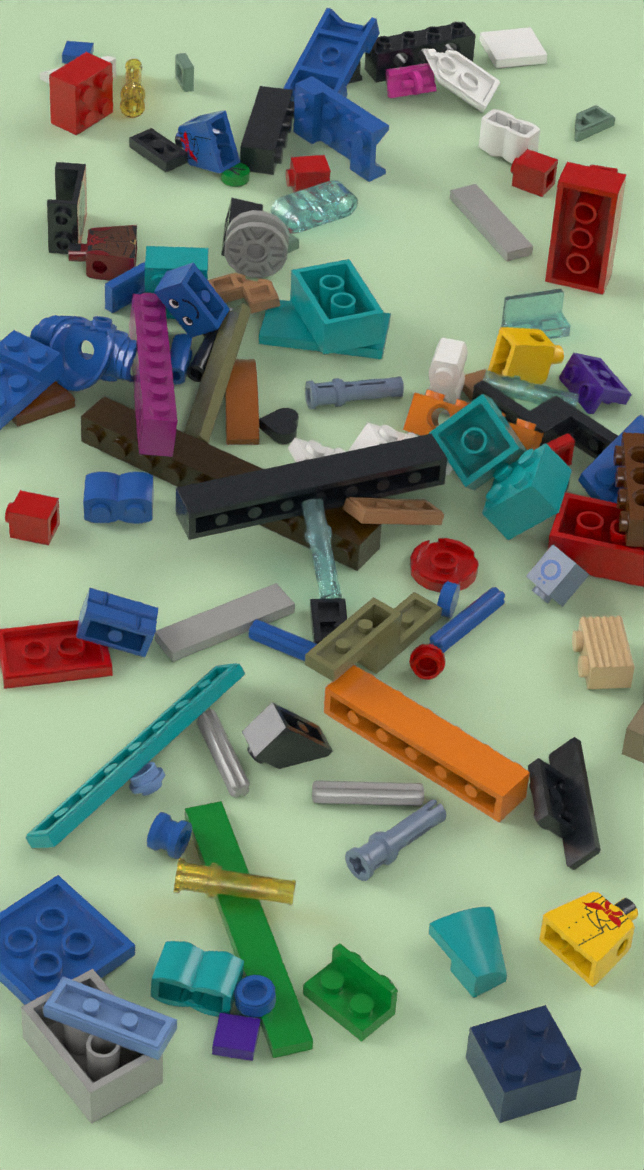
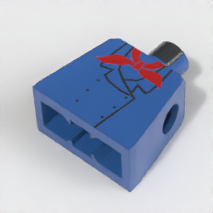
[175,110,240,173]

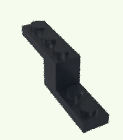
[472,380,618,459]

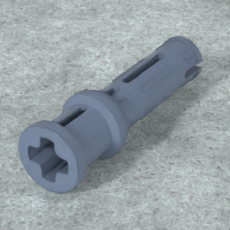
[305,376,404,409]
[345,800,446,881]

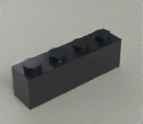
[240,86,294,175]

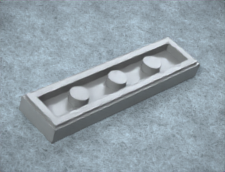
[450,184,533,261]
[155,583,295,662]

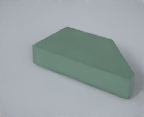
[574,105,615,142]

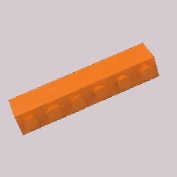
[324,665,530,823]

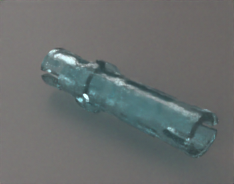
[483,370,579,408]
[301,499,342,599]

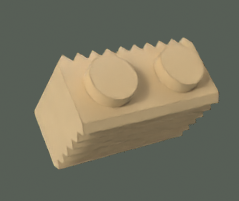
[572,615,635,689]

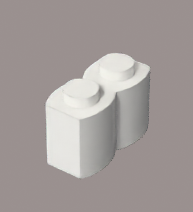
[479,109,540,164]
[428,338,468,415]

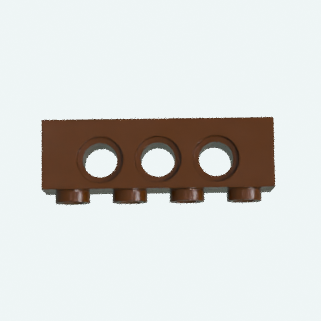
[613,432,644,547]

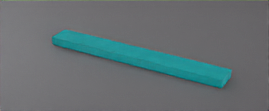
[25,663,245,848]

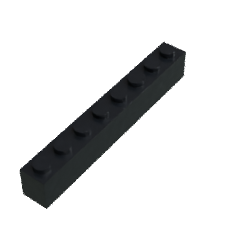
[176,434,447,540]

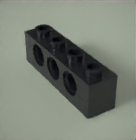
[364,22,476,83]

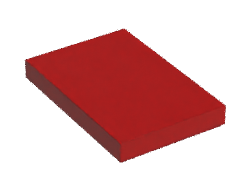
[0,620,113,689]

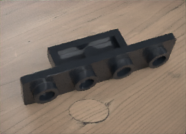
[528,737,601,870]

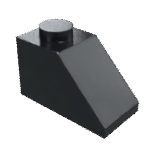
[242,702,333,769]

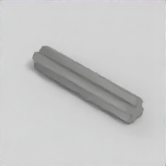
[197,709,250,798]
[312,781,424,806]

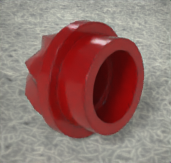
[409,643,446,680]

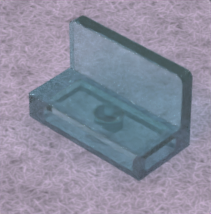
[501,289,571,339]

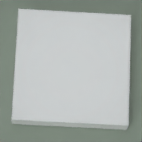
[479,27,547,69]

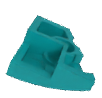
[429,907,507,998]

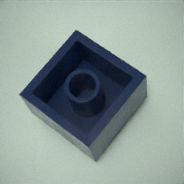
[466,1005,582,1123]

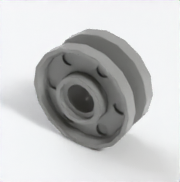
[224,210,289,278]

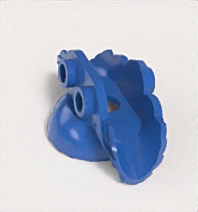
[30,315,137,391]

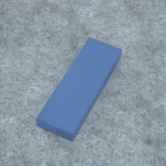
[43,977,177,1060]

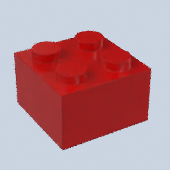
[49,52,114,135]

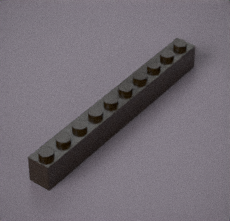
[81,396,382,571]

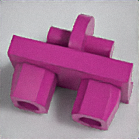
[386,63,436,98]

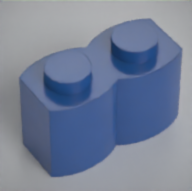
[83,472,154,524]

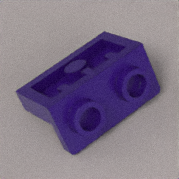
[559,352,632,414]

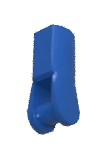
[170,333,193,385]

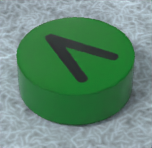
[221,163,250,187]

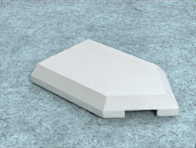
[423,48,500,113]

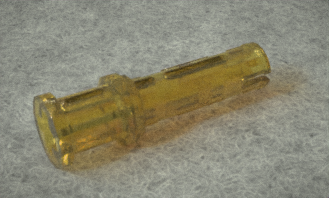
[120,59,145,118]
[173,858,296,905]

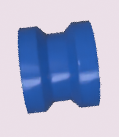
[147,812,192,859]

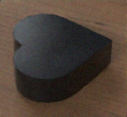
[259,408,299,444]

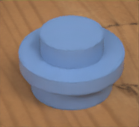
[129,762,165,796]

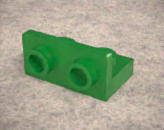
[303,943,398,1042]

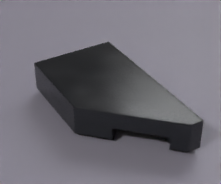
[310,598,347,644]

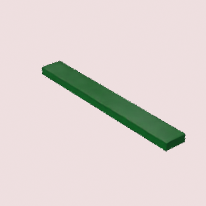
[185,801,313,1058]

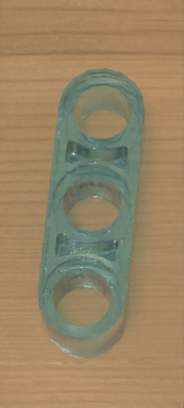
[271,180,358,234]

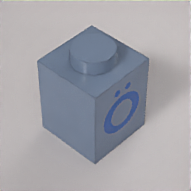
[526,545,589,607]

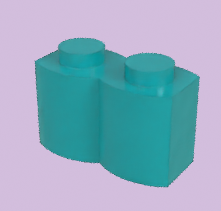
[150,941,244,1017]

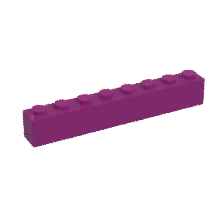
[129,293,178,457]

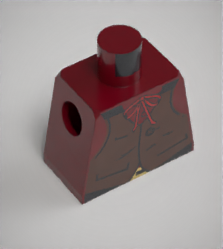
[69,225,137,281]

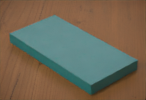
[259,300,391,359]

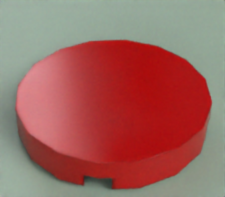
[410,538,479,593]

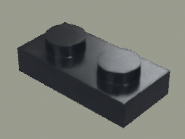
[129,128,188,172]

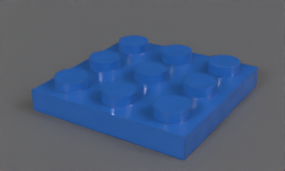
[0,875,135,1005]

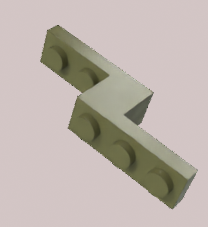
[305,592,442,682]

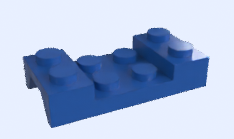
[283,8,380,101]
[293,76,389,182]
[0,330,65,430]

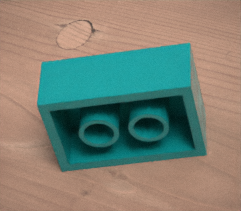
[290,259,384,355]

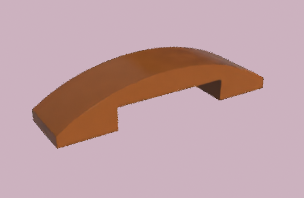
[225,359,259,445]

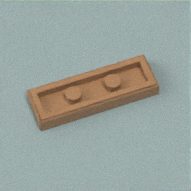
[343,497,445,525]

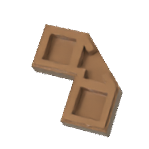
[208,273,280,314]

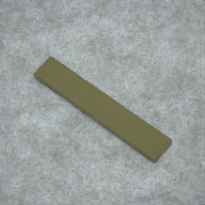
[184,302,251,443]

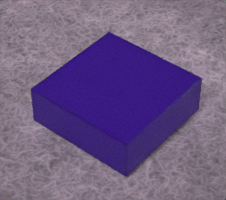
[212,1013,261,1061]

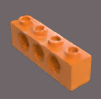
[403,389,544,450]

